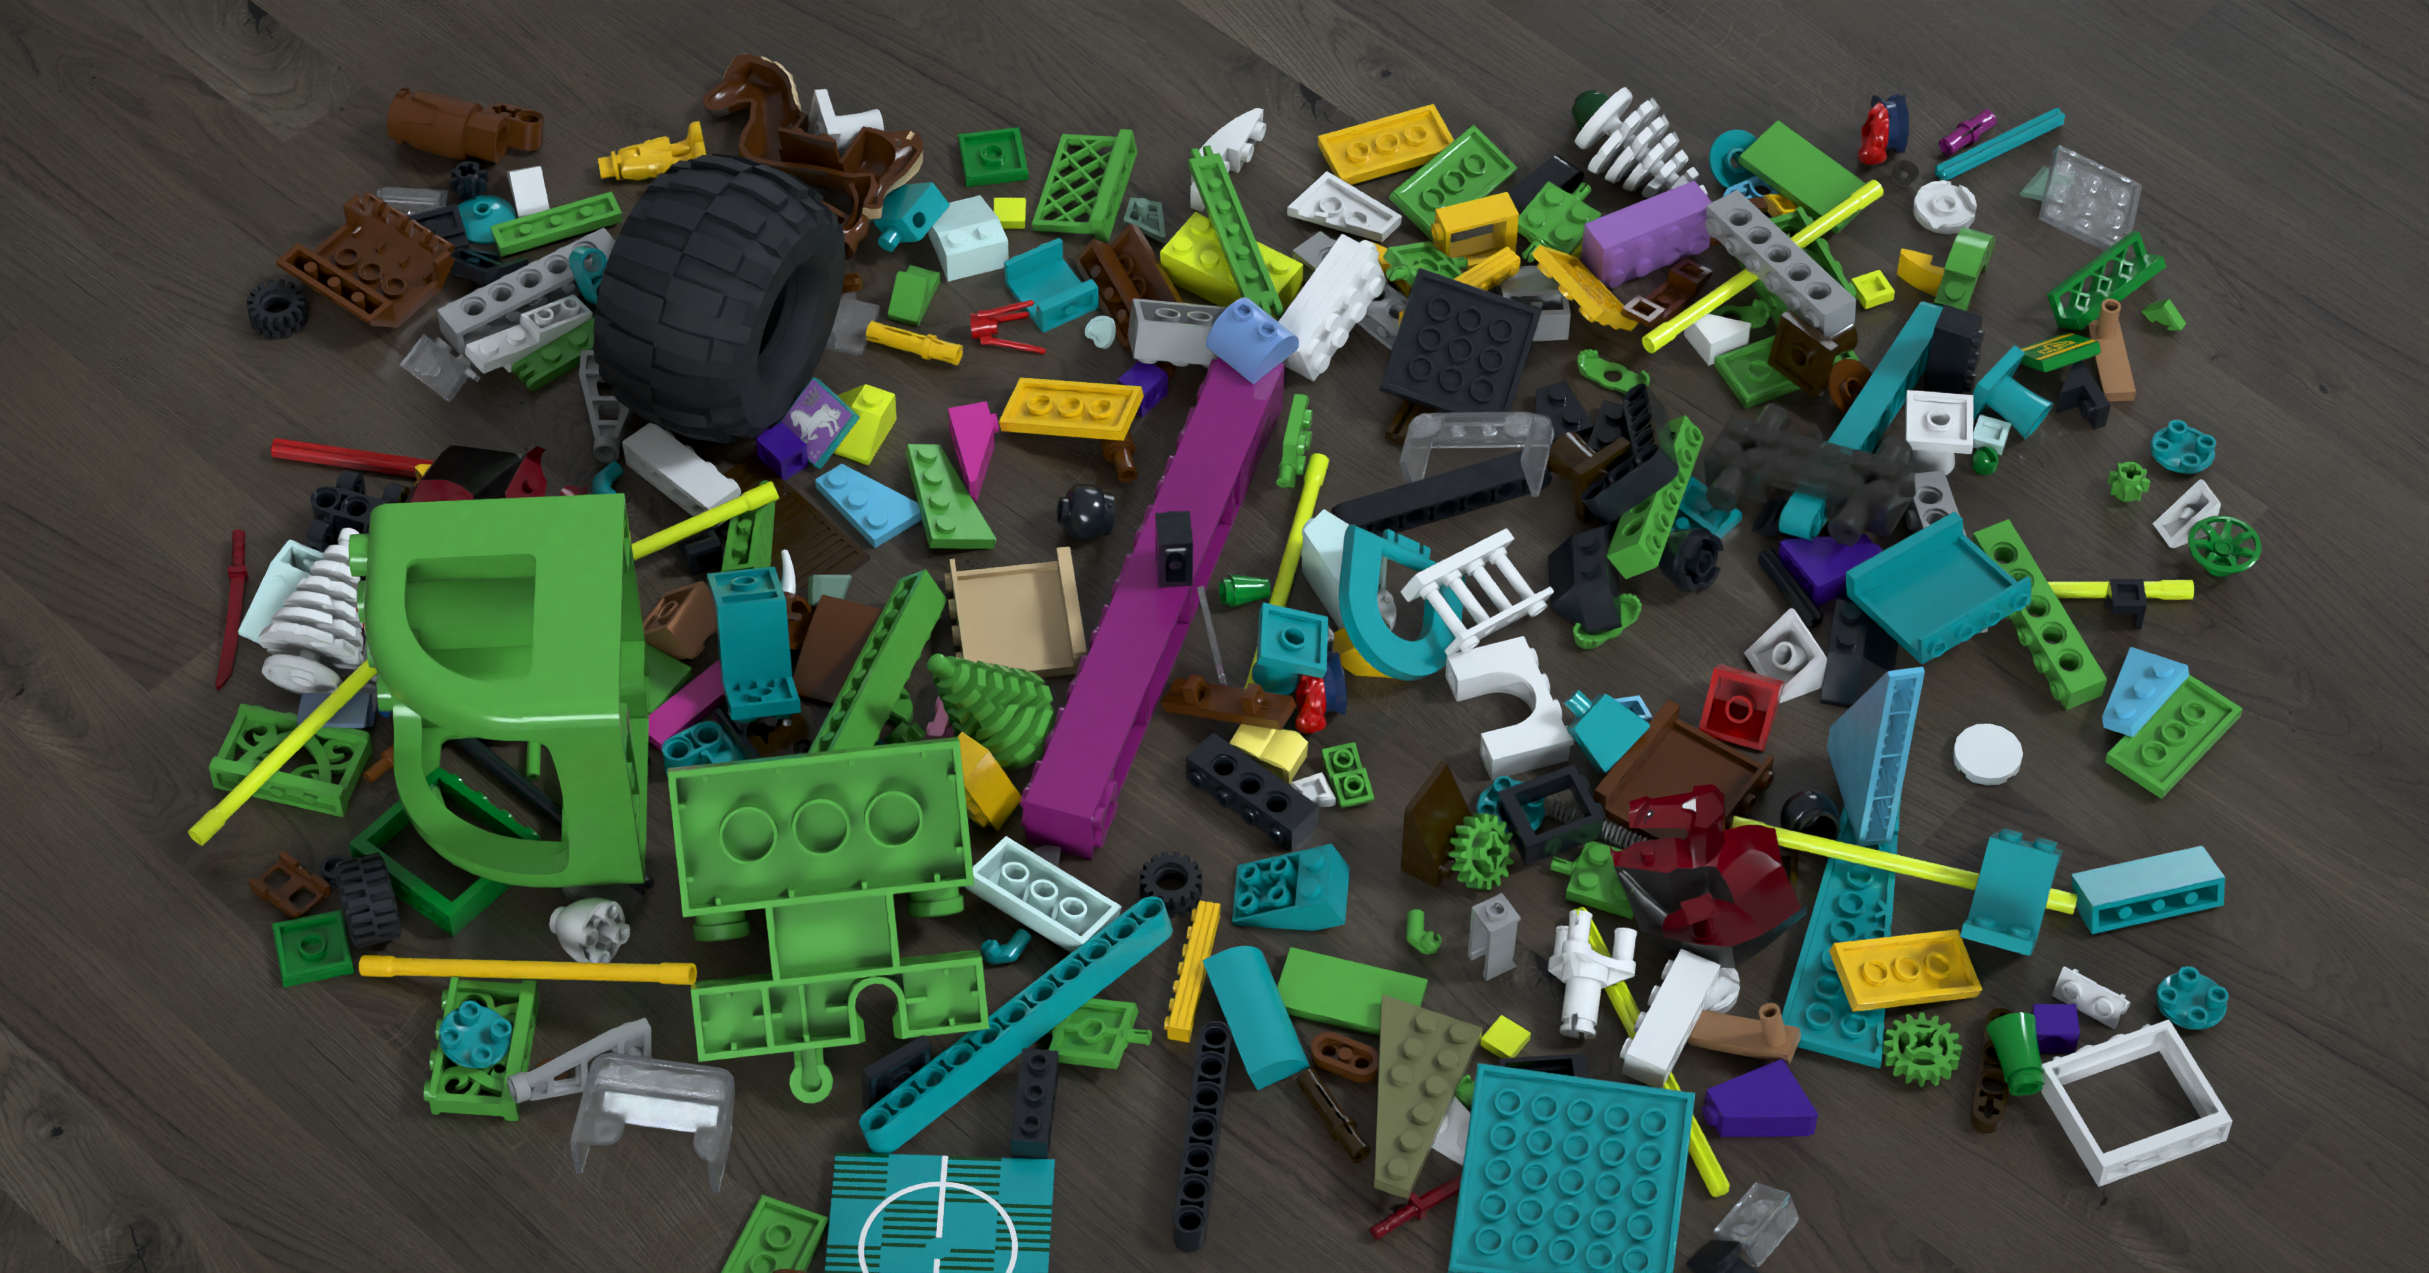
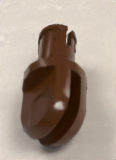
[1099,430,1138,483]

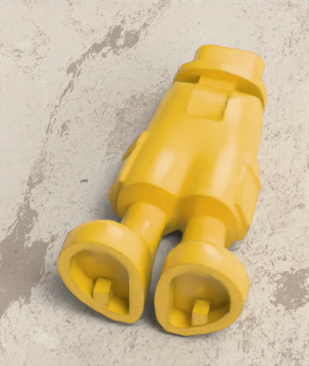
[598,121,706,181]

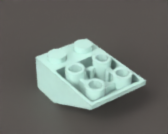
[238,539,327,644]

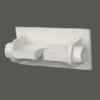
[2052,966,2130,1029]

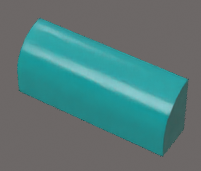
[2071,846,2225,934]
[1202,946,1310,1090]

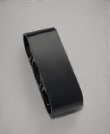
[1508,155,1584,216]

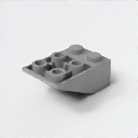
[1496,265,1571,341]

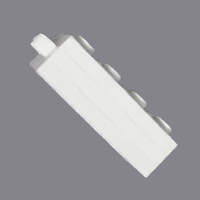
[1278,234,1387,382]

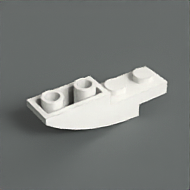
[1190,108,1266,212]
[465,294,593,374]

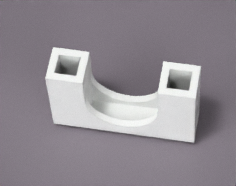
[1445,636,1574,780]

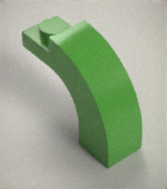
[1934,227,1996,311]

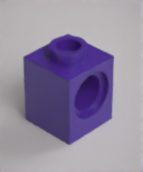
[1117,361,1168,417]
[756,422,808,481]
[2031,1004,2080,1054]

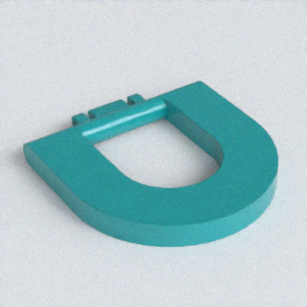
[1338,524,1466,681]

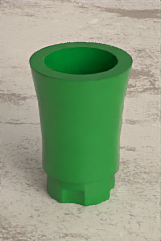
[1986,1012,2045,1097]

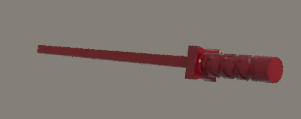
[215,529,249,690]
[1370,1174,1462,1240]

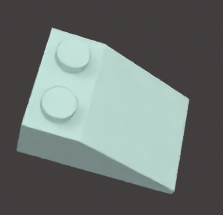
[928,195,1009,281]

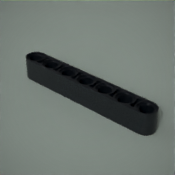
[1329,448,1552,537]
[1173,1021,1232,1252]

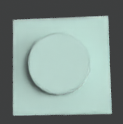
[1973,415,2011,455]

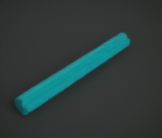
[1934,108,2065,181]

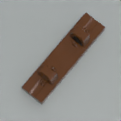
[1161,674,1296,730]

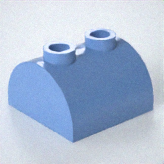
[1206,298,1299,385]

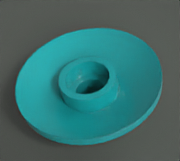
[1709,130,1757,189]
[458,195,516,244]

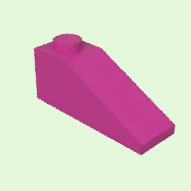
[948,401,999,503]

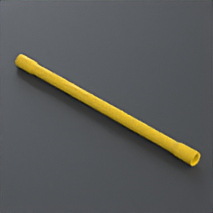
[359,955,697,985]

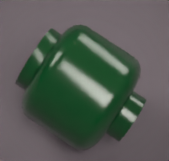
[1571,90,1609,137]

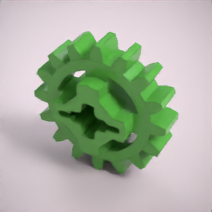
[1449,813,1515,890]
[1882,1012,1962,1087]

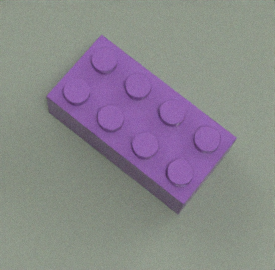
[1581,180,1712,289]

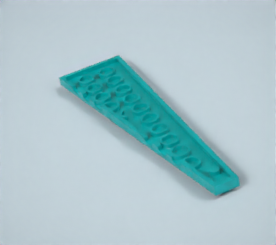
[1782,796,1901,1069]

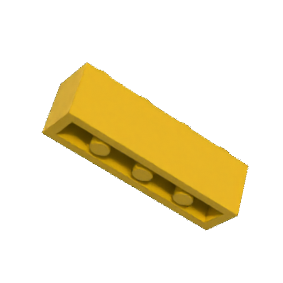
[958,732,1022,831]

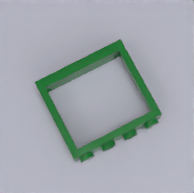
[349,766,540,937]

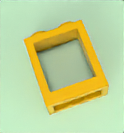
[1431,192,1519,271]

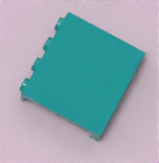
[1846,511,2031,664]

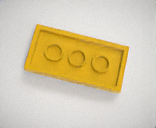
[1318,104,1455,185]
[999,378,1144,441]
[1829,929,1982,1012]

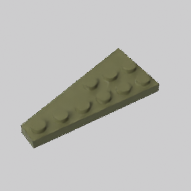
[1374,994,1483,1199]

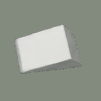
[507,166,549,218]
[1684,314,1751,366]
[2153,479,2221,548]

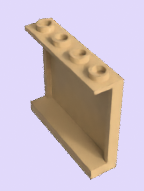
[944,547,1087,678]

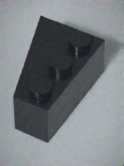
[1923,304,1985,395]

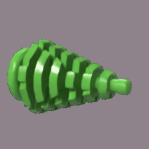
[927,654,1056,770]

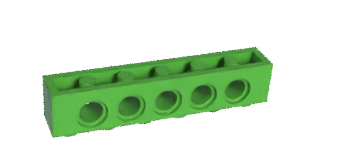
[1606,415,1704,579]
[1972,519,2107,710]

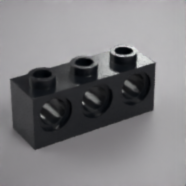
[1011,1048,1059,1159]

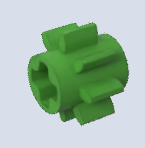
[2107,461,2150,502]
[884,721,926,744]

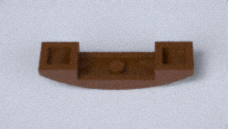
[1621,257,1712,328]

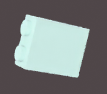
[1301,509,1387,629]

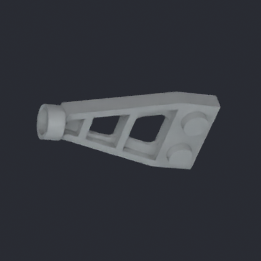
[579,350,633,463]
[507,1018,652,1104]

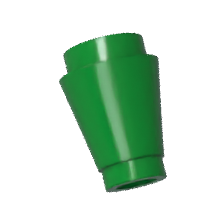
[1219,574,1271,608]

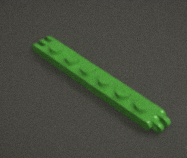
[1188,145,1284,317]
[511,317,595,391]

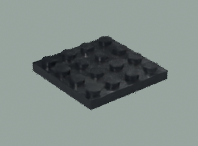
[1379,268,1542,432]

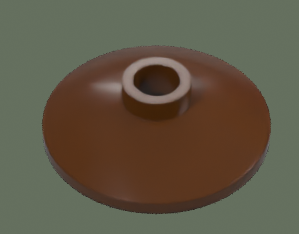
[1827,359,1872,415]

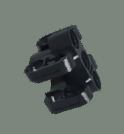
[306,470,410,581]

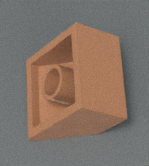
[643,581,717,661]

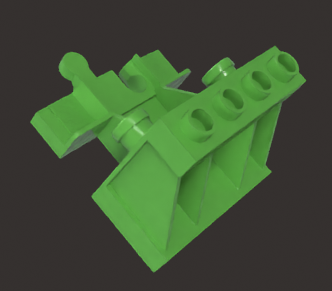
[667,737,989,1103]

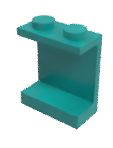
[1004,238,1099,333]

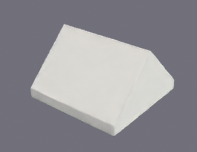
[1744,608,1827,703]

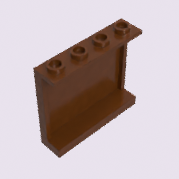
[1594,699,1775,841]

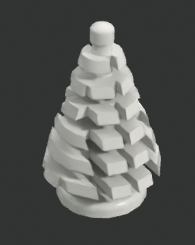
[1574,87,1708,199]
[258,528,364,695]

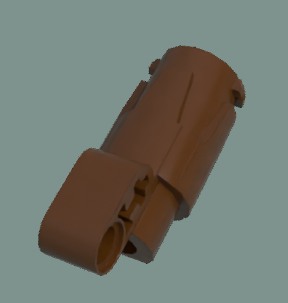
[387,87,544,163]

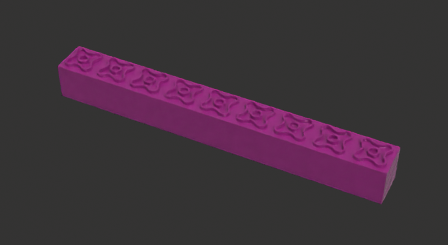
[1020,357,1284,860]

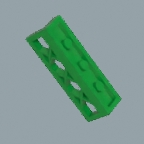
[2047,231,2166,330]

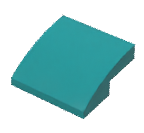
[1670,476,1743,539]

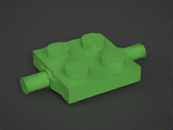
[1518,181,1601,262]
[1383,241,1468,287]
[1276,394,1313,488]
[1550,841,1634,919]
[1047,998,1152,1069]

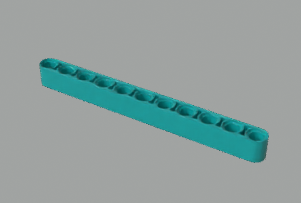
[1779,301,1944,541]
[859,896,1173,1154]

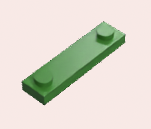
[490,191,623,257]

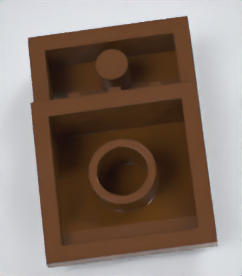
[793,594,883,707]

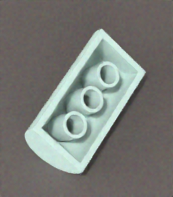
[965,836,1122,953]

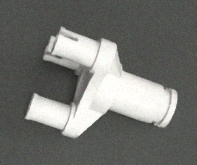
[1548,910,1637,1039]

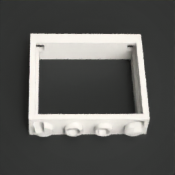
[2041,1020,2232,1187]

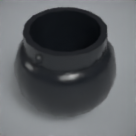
[1057,484,1115,540]
[1780,790,1840,841]

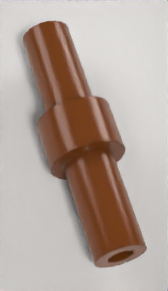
[363,744,394,784]

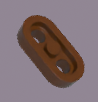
[1311,1032,1379,1083]

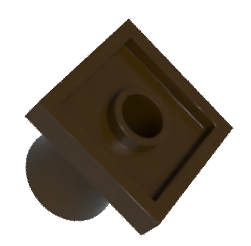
[1767,310,1858,399]
[1546,432,1631,524]

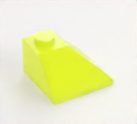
[833,384,897,465]

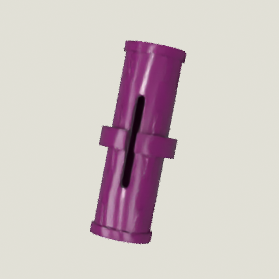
[1939,109,1997,156]

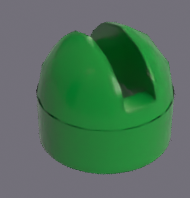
[1971,446,1999,475]

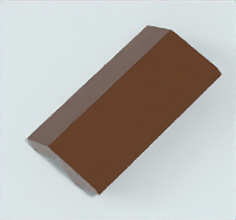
[1073,223,1184,350]

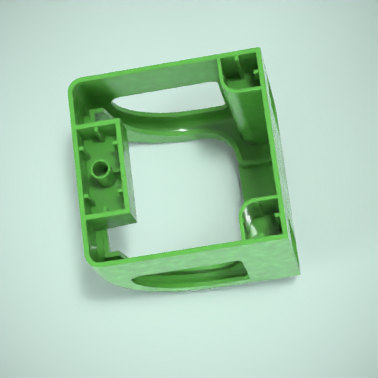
[348,493,650,888]

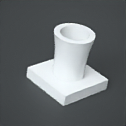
[808,89,884,151]
[1905,390,1973,475]

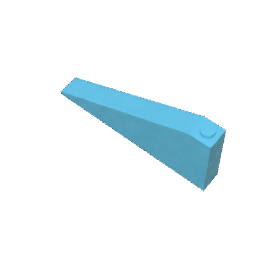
[1827,667,1925,847]

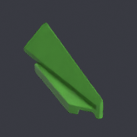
[721,480,775,572]

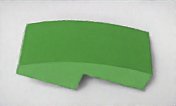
[1321,742,1375,808]

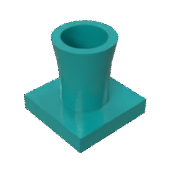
[1972,345,2053,440]
[1252,603,1328,695]

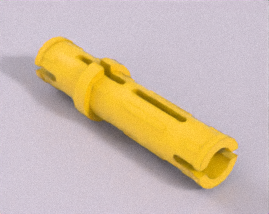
[866,321,963,365]

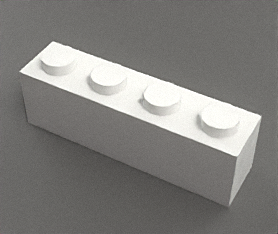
[622,423,741,529]
[1620,949,1721,1088]

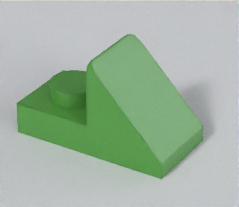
[888,265,941,327]

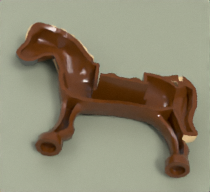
[703,53,923,260]

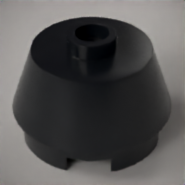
[1658,528,1724,592]

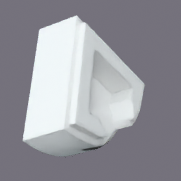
[1377,588,1397,631]
[1290,772,1336,807]

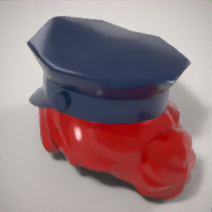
[1858,93,1909,165]
[1295,650,1348,734]

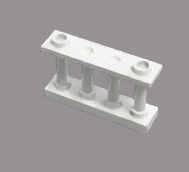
[1401,528,1554,656]

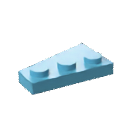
[815,464,922,548]
[2102,647,2189,737]

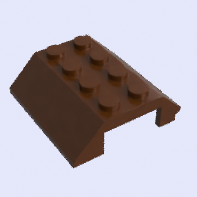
[276,192,455,328]

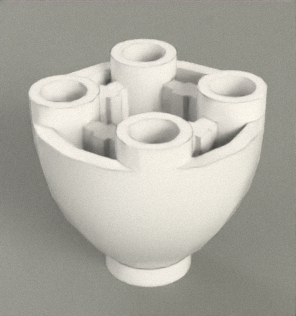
[549,898,630,963]

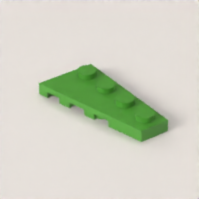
[905,444,997,549]

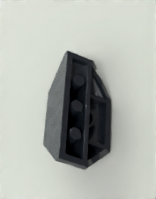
[1548,522,1622,635]
[1820,594,1898,708]

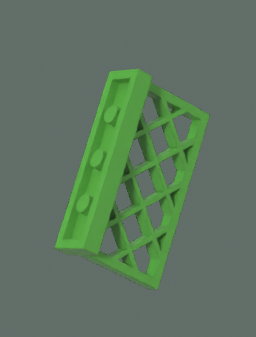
[1032,129,1138,243]

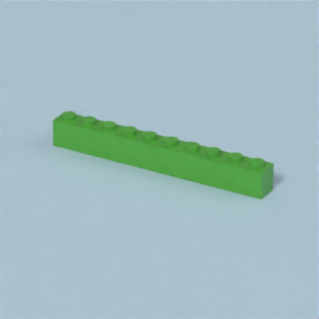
[808,569,947,753]

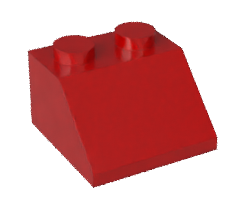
[1698,664,1785,751]

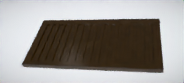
[714,453,870,601]

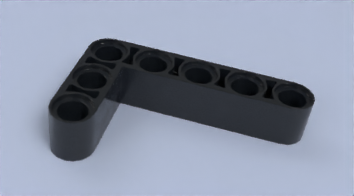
[1581,383,1679,525]

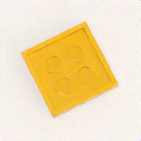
[1531,245,1639,331]

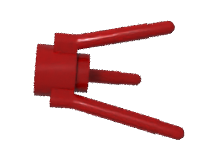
[970,300,1046,354]

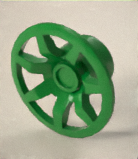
[2188,515,2261,577]

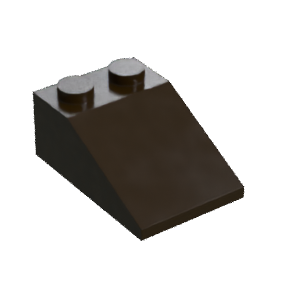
[1401,760,1472,889]

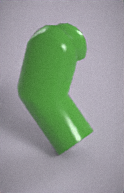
[1406,909,1442,955]

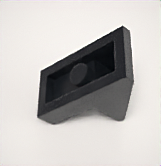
[2056,360,2111,430]
[1686,1239,1759,1273]

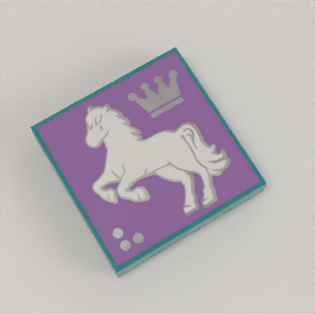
[777,377,860,469]

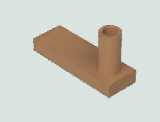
[2085,299,2136,402]
[1687,1003,1801,1064]

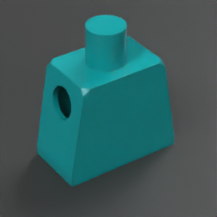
[873,182,950,252]
[1564,689,1651,773]

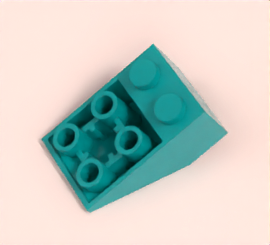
[1232,844,1350,931]

